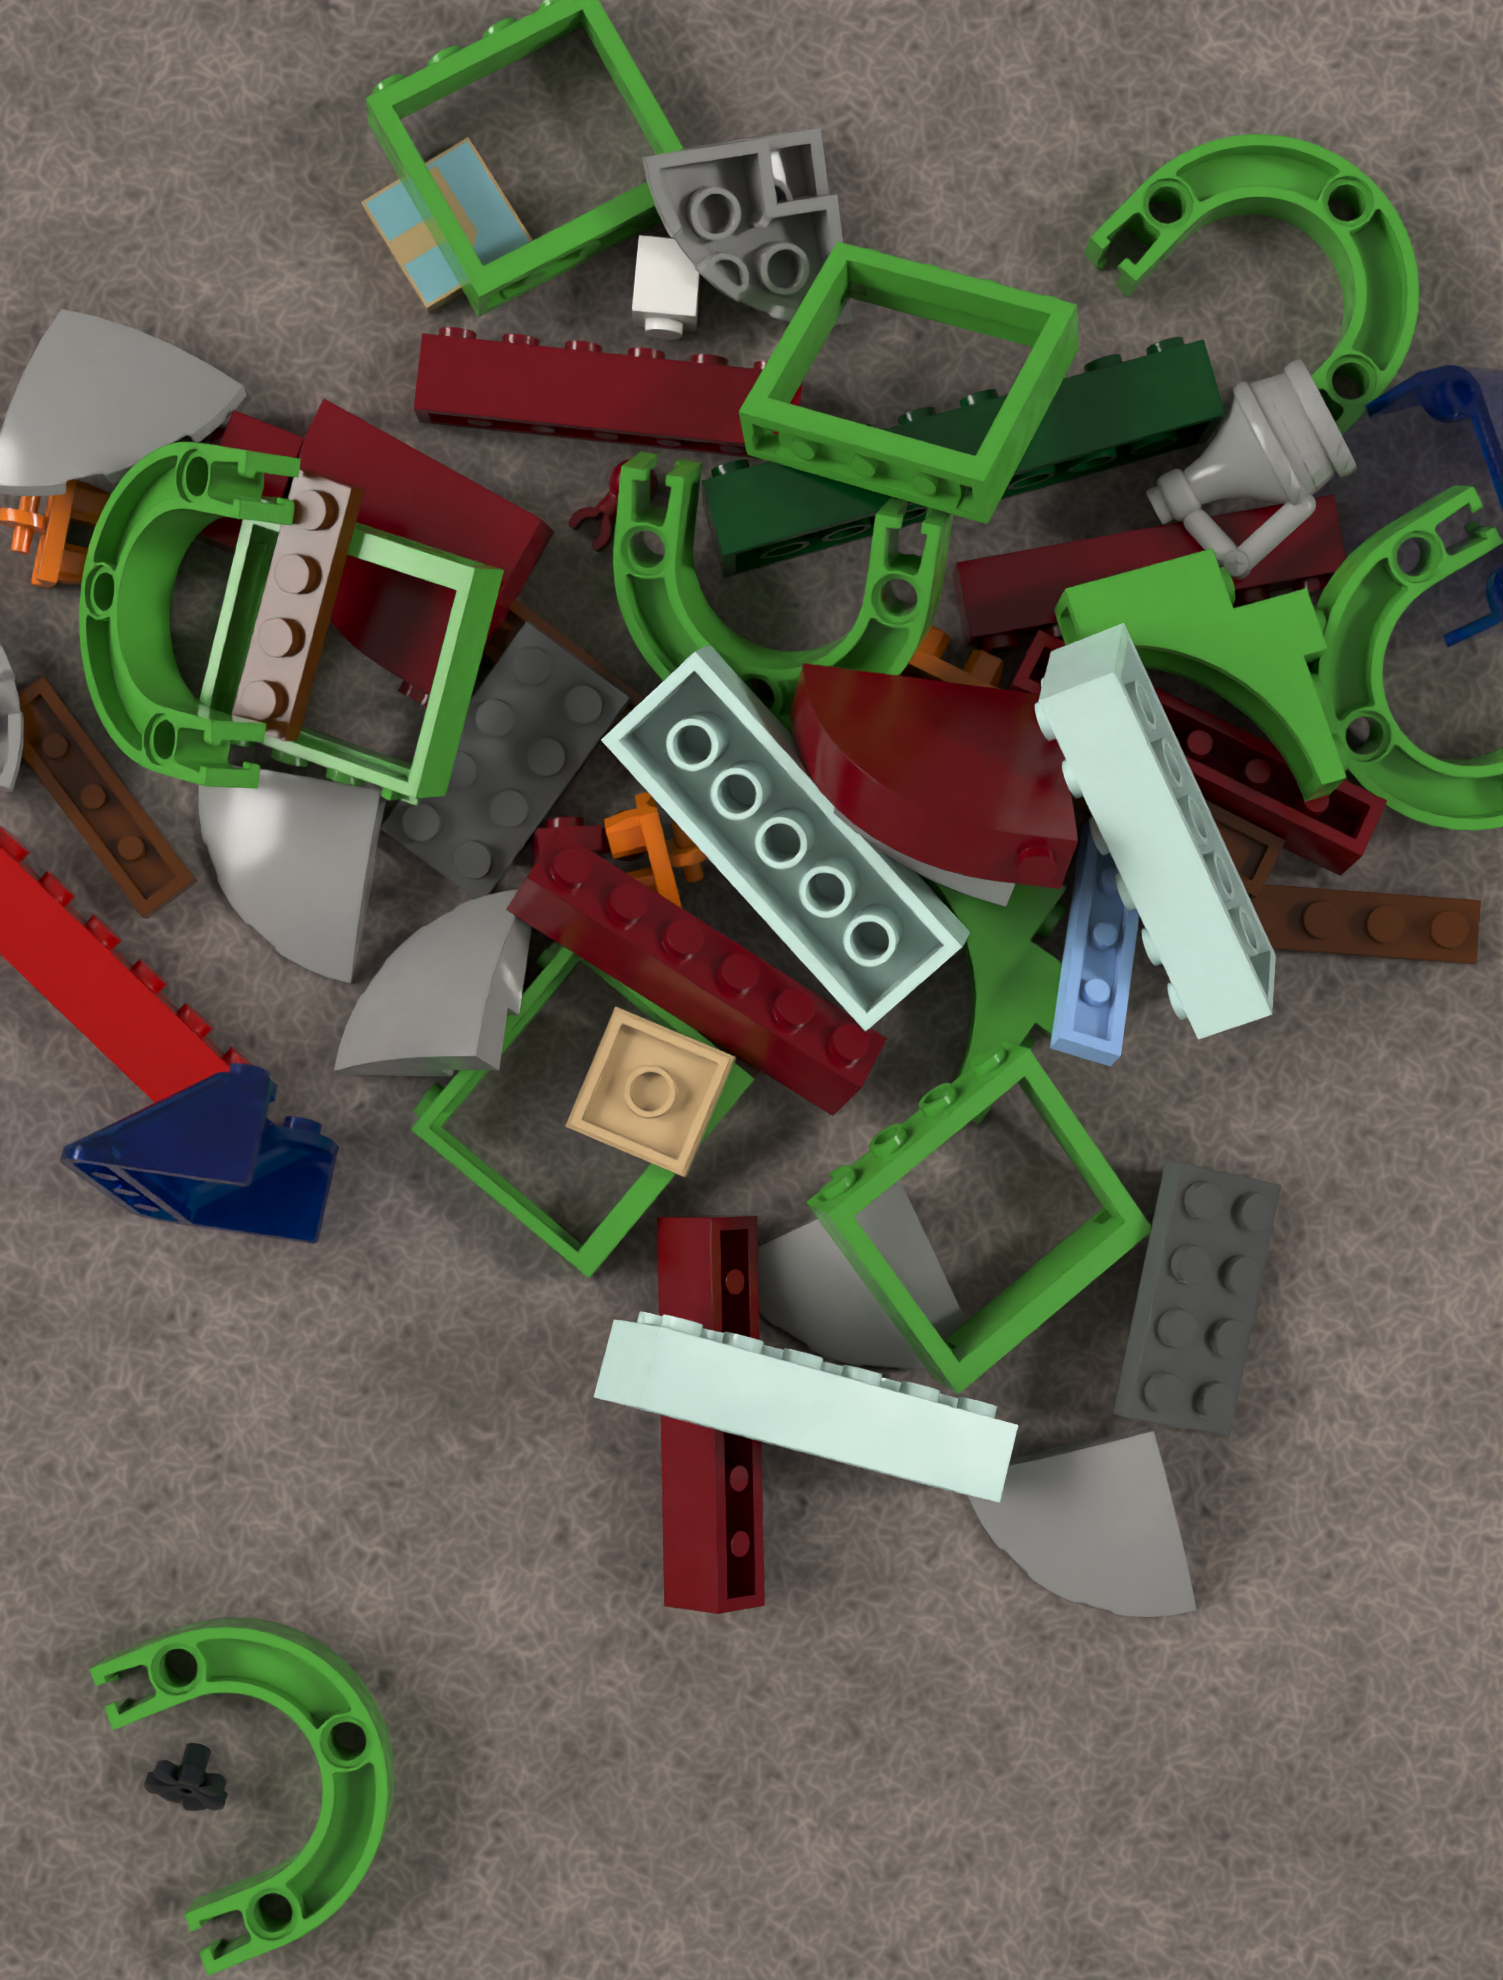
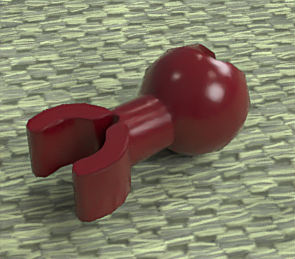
[569,459,658,552]

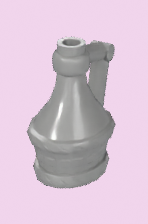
[1146,359,1357,580]

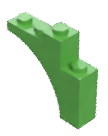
[1054,548,1348,802]
[923,876,1067,1125]

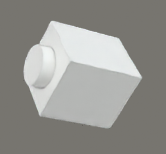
[632,235,701,340]

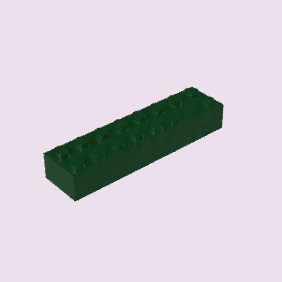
[702,337,1226,578]

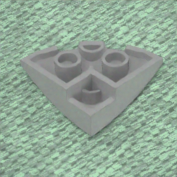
[642,128,853,325]
[0,309,247,496]
[199,764,386,984]
[334,890,532,1077]
[758,1180,966,1370]
[968,1426,1196,1617]

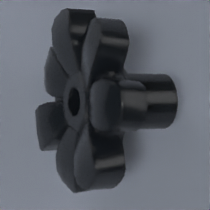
[144,1743,228,1811]

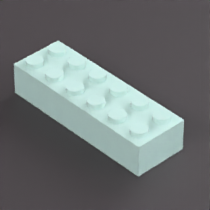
[1035,623,1276,1040]
[601,644,970,1032]
[594,1311,1018,1503]

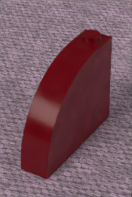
[299,399,554,707]
[790,663,1078,889]

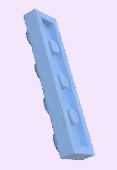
[1050,817,1139,1067]

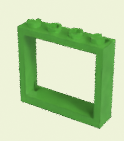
[366,0,684,317]
[739,241,1079,524]
[199,496,504,806]
[410,941,754,1278]
[806,1041,1152,1394]

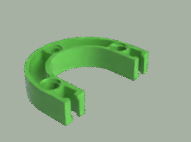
[1083,134,1419,436]
[79,442,301,789]
[613,451,953,732]
[1309,485,1503,830]
[89,1617,395,1976]

